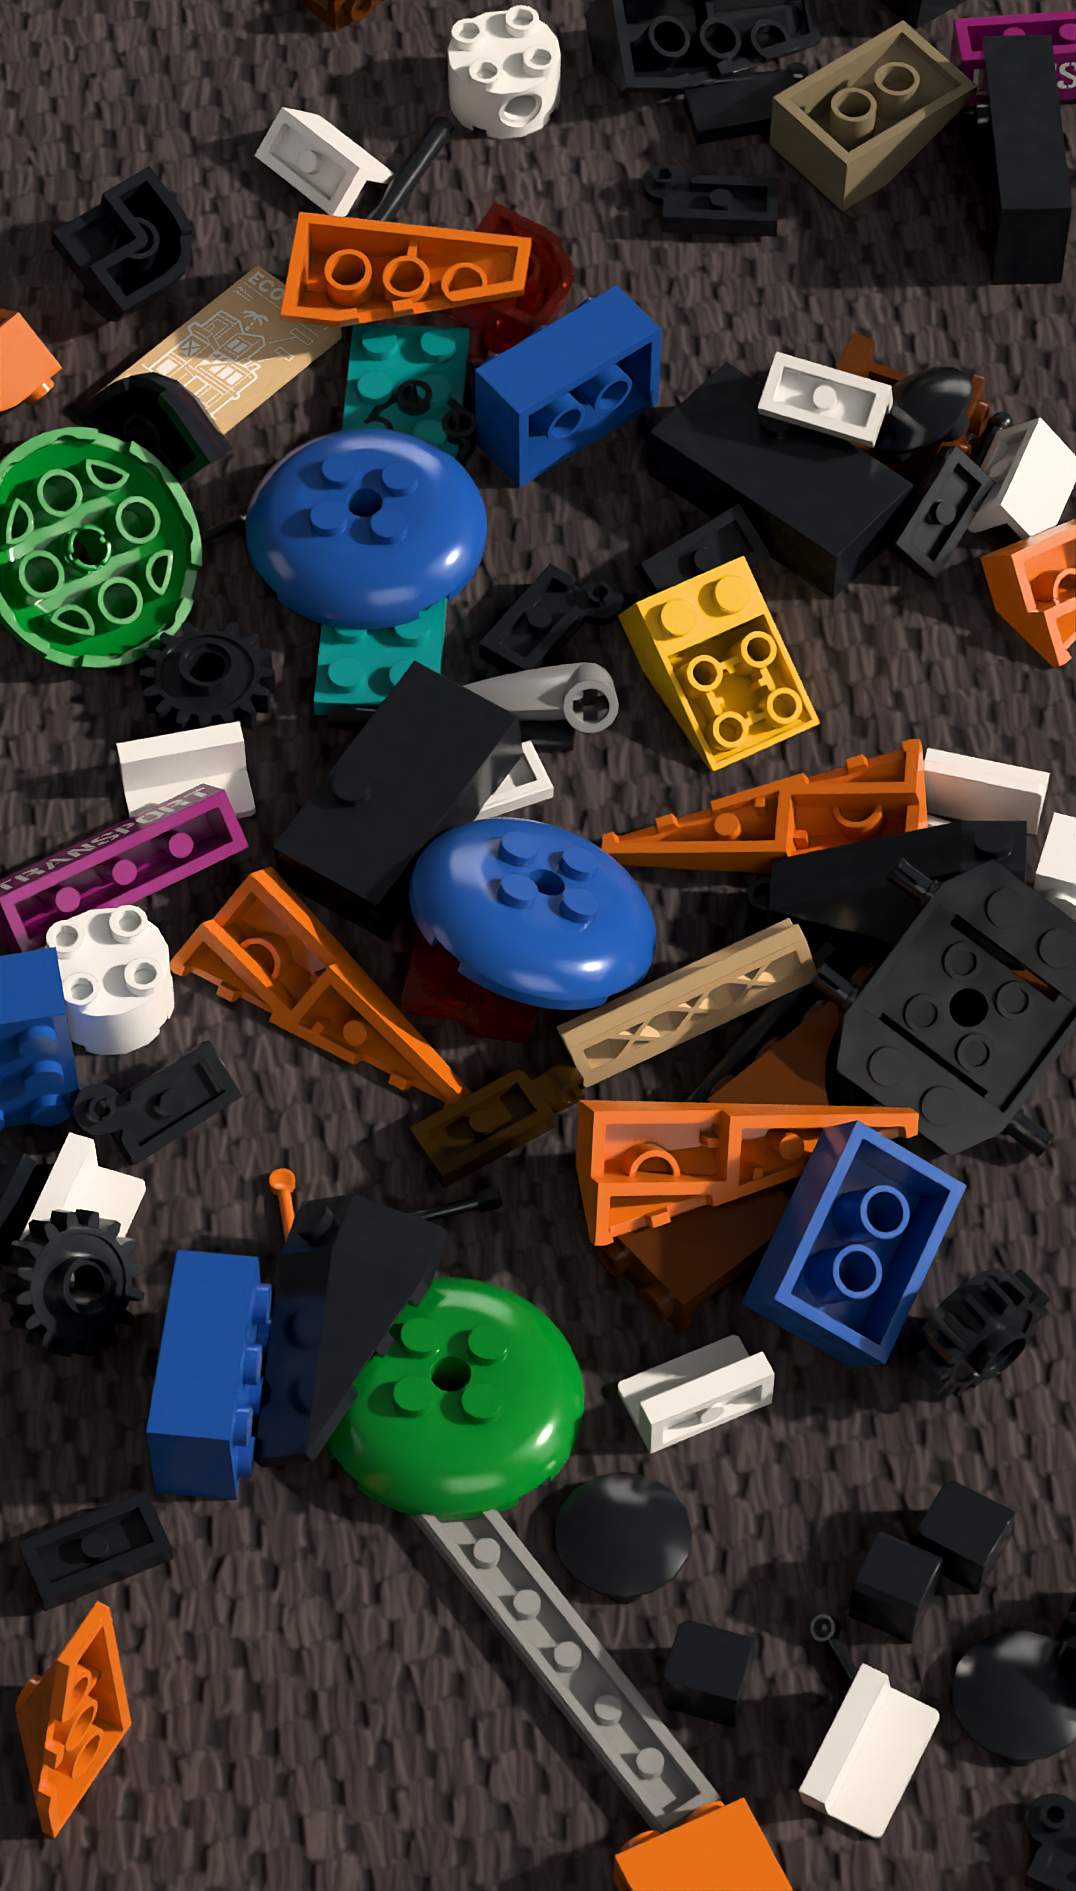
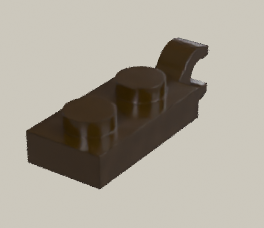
[409,1059,585,1188]

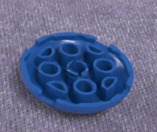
[245,428,487,630]
[409,817,657,1010]

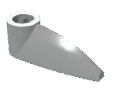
[463,662,619,733]

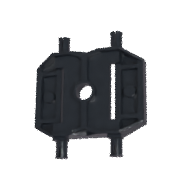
[808,858,1076,1158]

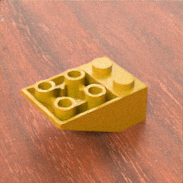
[618,556,820,772]

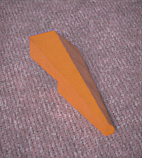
[980,518,1076,667]
[601,739,928,874]
[169,866,472,1109]
[576,1100,919,1246]

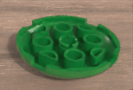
[0,427,202,670]
[324,1277,584,1521]

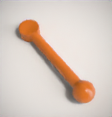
[269,1168,295,1242]

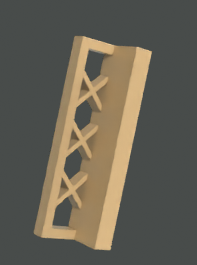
[556,918,819,1088]

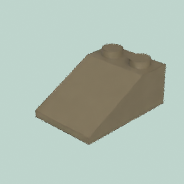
[769,20,978,211]

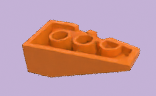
[15,1601,132,1839]

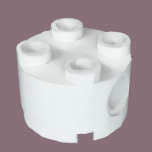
[448,5,560,139]
[45,905,174,1055]

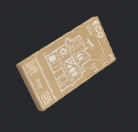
[98,265,342,435]

